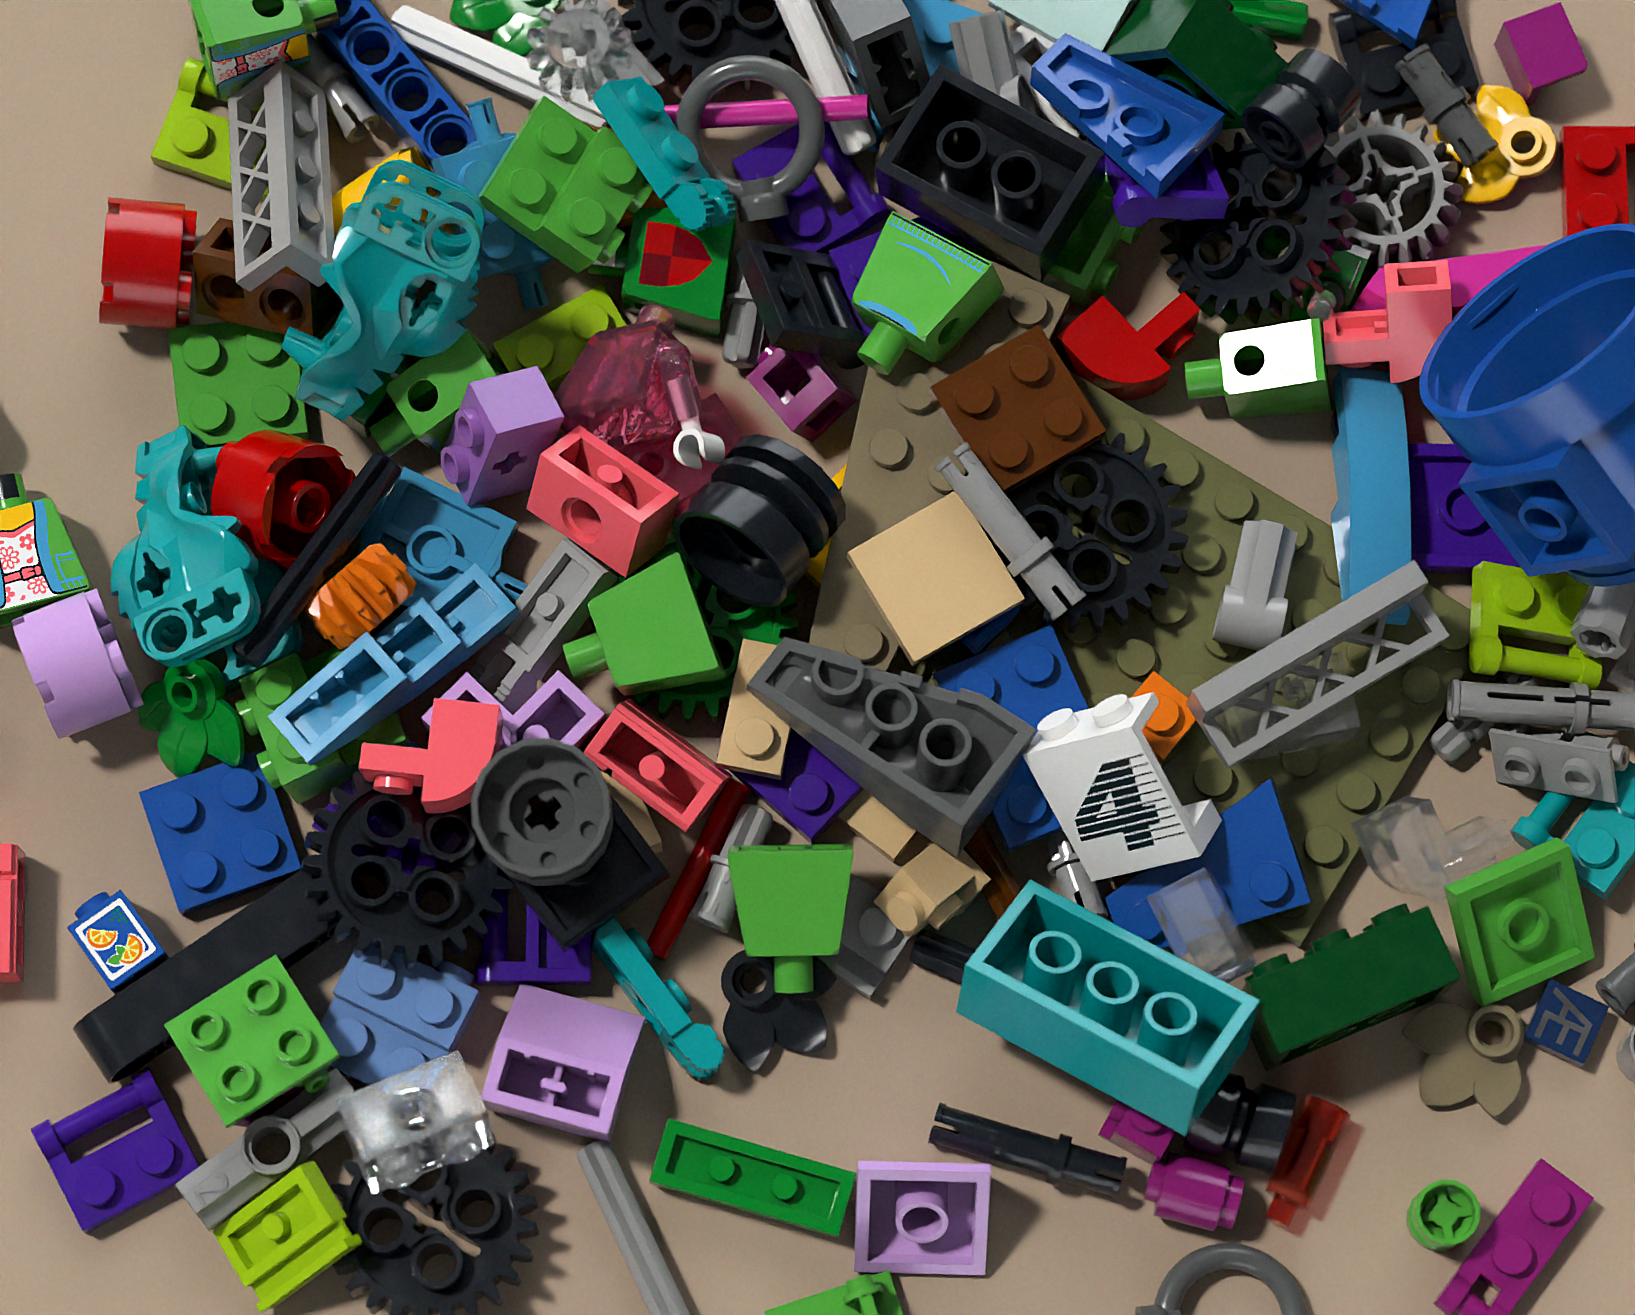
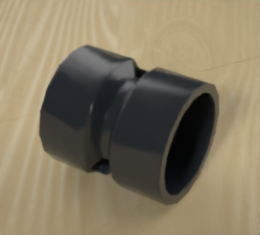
[1241,48,1362,169]
[1183,1072,1296,1175]

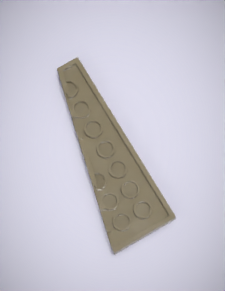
[808,256,1071,673]

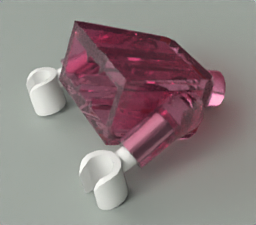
[554,305,725,470]

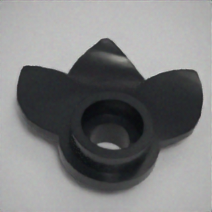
[721,950,837,1071]

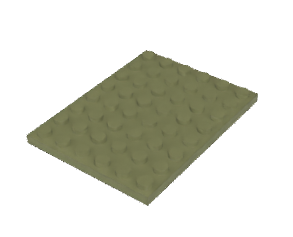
[890,370,1471,948]

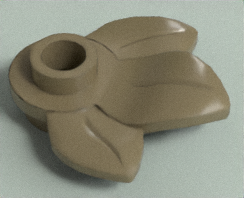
[1402,1002,1525,1117]

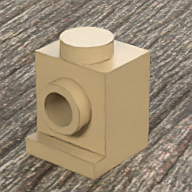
[873,842,991,939]

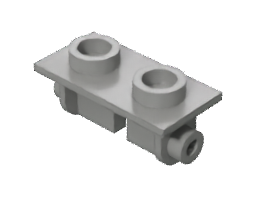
[1489,724,1630,803]

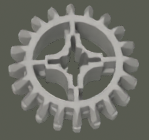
[1324,110,1463,274]

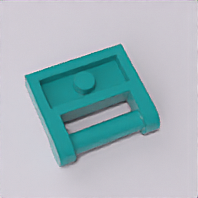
[1509,732,1635,901]

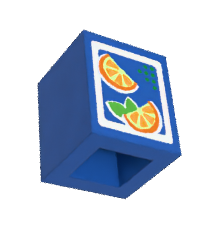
[67,889,170,995]

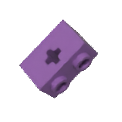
[441,366,565,506]

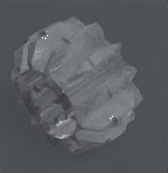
[527,0,632,104]

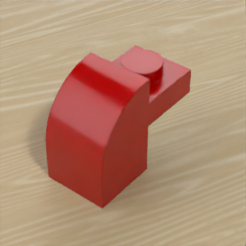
[1054,291,1201,401]

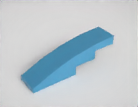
[1330,367,1411,625]
[267,563,521,766]

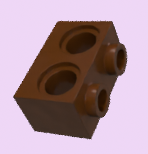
[193,218,339,337]

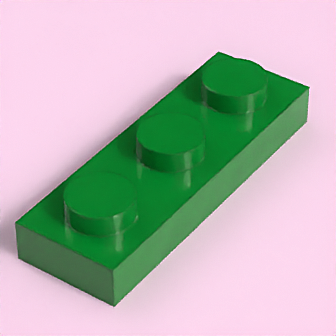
[649,1118,856,1239]

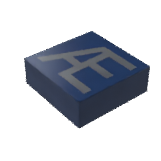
[1524,979,1609,1067]

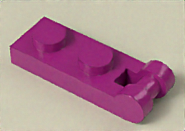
[1433,1158,1594,1315]

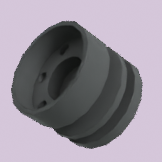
[471,738,614,886]

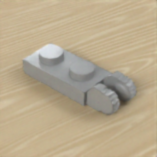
[468,537,618,715]

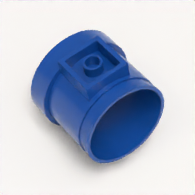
[1419,224,1635,587]

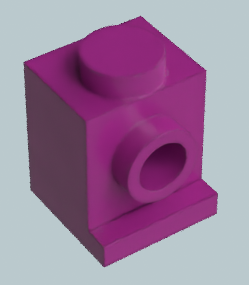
[746,345,858,442]
[1098,1099,1175,1165]

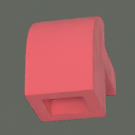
[1322,260,1452,383]
[359,698,504,814]

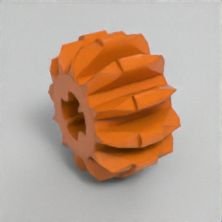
[305,543,416,650]

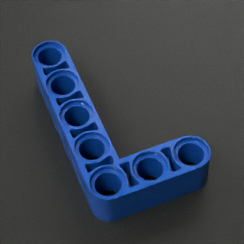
[312,0,477,173]

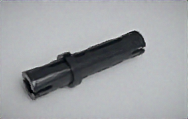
[928,1102,1128,1199]

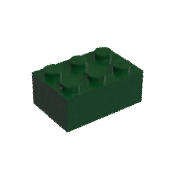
[1241,903,1461,1071]

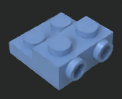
[320,946,482,1114]

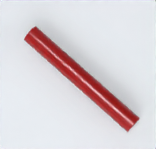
[646,779,751,961]

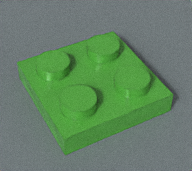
[168,321,310,448]
[1444,837,1596,1007]

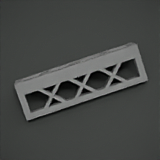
[228,60,335,292]
[1186,560,1449,770]

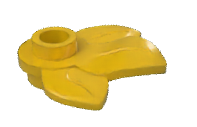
[1432,85,1557,204]

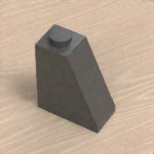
[821,0,931,128]

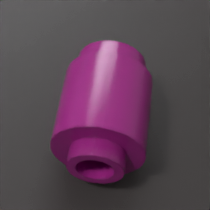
[1144,1152,1244,1231]

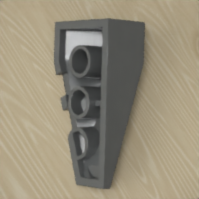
[746,637,1036,857]

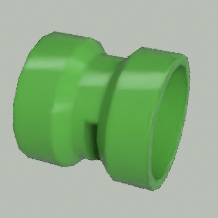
[1406,1179,1480,1251]

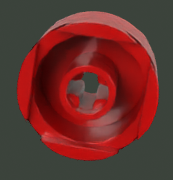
[99,197,197,330]
[211,430,356,569]

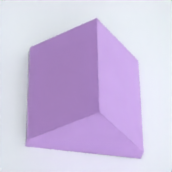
[854,1161,991,1275]

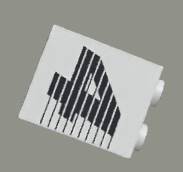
[1022,692,1222,882]

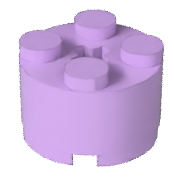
[12,588,144,739]

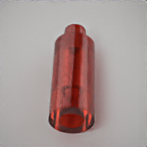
[1265,1096,1351,1228]

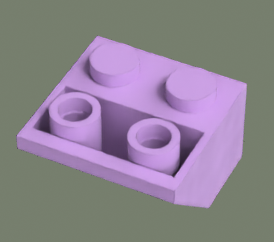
[481,983,646,1143]

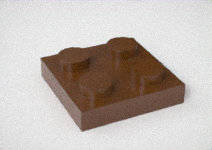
[928,324,1106,494]

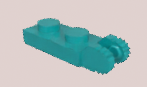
[593,77,737,231]
[592,918,725,1082]

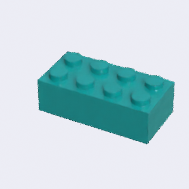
[956,880,1260,1136]

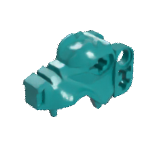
[281,159,485,421]
[110,425,303,694]

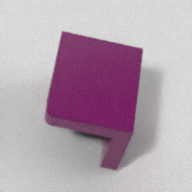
[1494,2,1588,106]

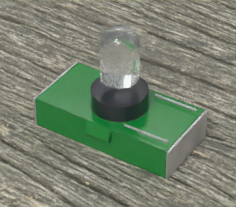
[1288,243,1371,339]

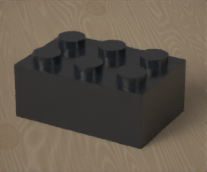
[874,64,1106,283]

